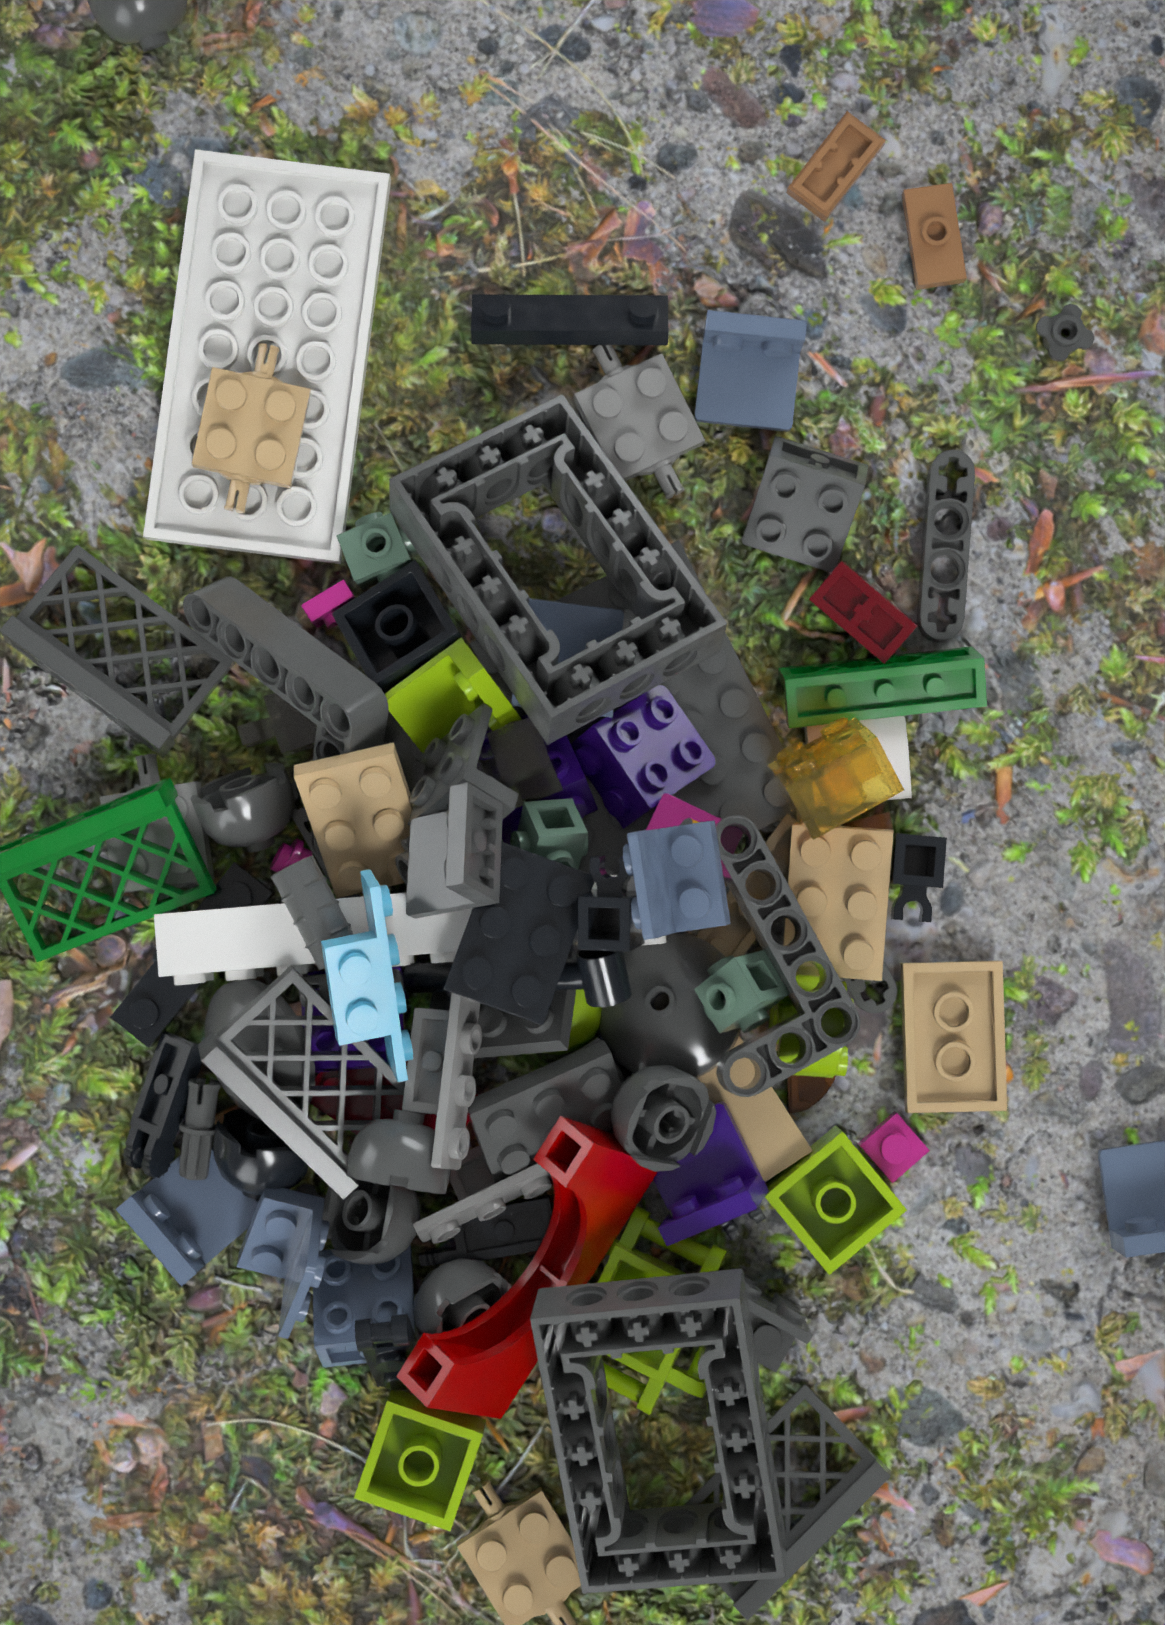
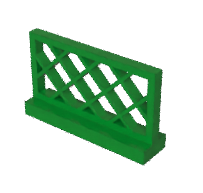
[0,777,217,962]

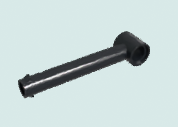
[403,950,632,1007]

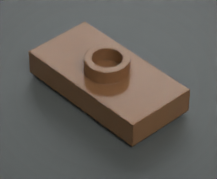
[786,111,886,222]
[901,183,967,290]

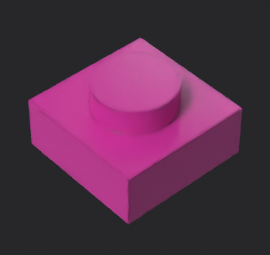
[301,579,356,629]
[857,1111,930,1183]

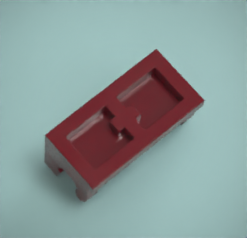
[809,561,918,664]

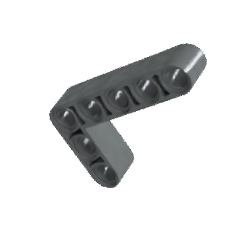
[183,576,388,761]
[715,815,861,1097]

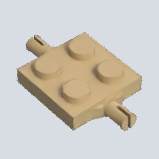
[192,343,311,513]
[456,1480,581,1625]

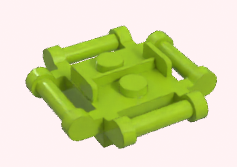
[598,1206,727,1415]

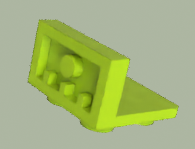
[385,637,531,753]

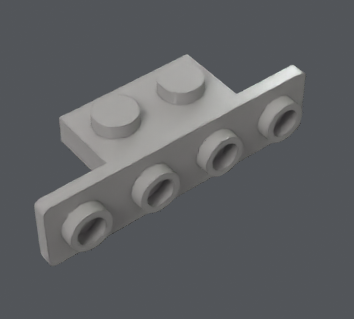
[402,993,482,1170]
[413,1146,553,1243]

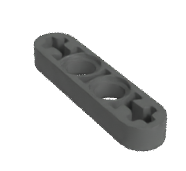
[917,449,975,643]

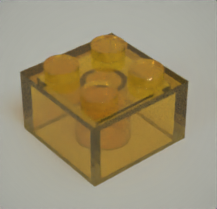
[768,717,904,840]

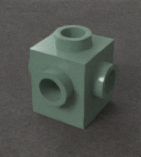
[336,512,416,590]
[510,798,588,870]
[694,950,790,1033]

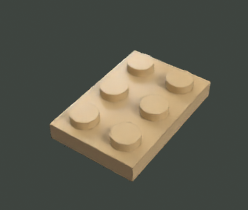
[294,742,414,898]
[783,822,893,981]
[900,960,1007,1113]

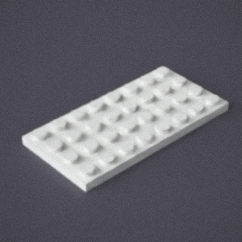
[143,149,391,564]

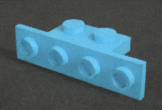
[321,869,413,1082]

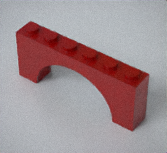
[396,1116,658,1419]

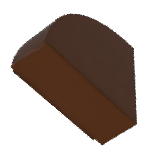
[786,1075,836,1114]

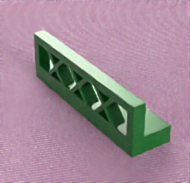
[778,646,987,728]

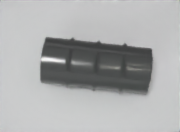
[271,856,353,970]

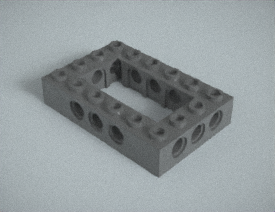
[389,394,727,745]
[530,1268,787,1594]

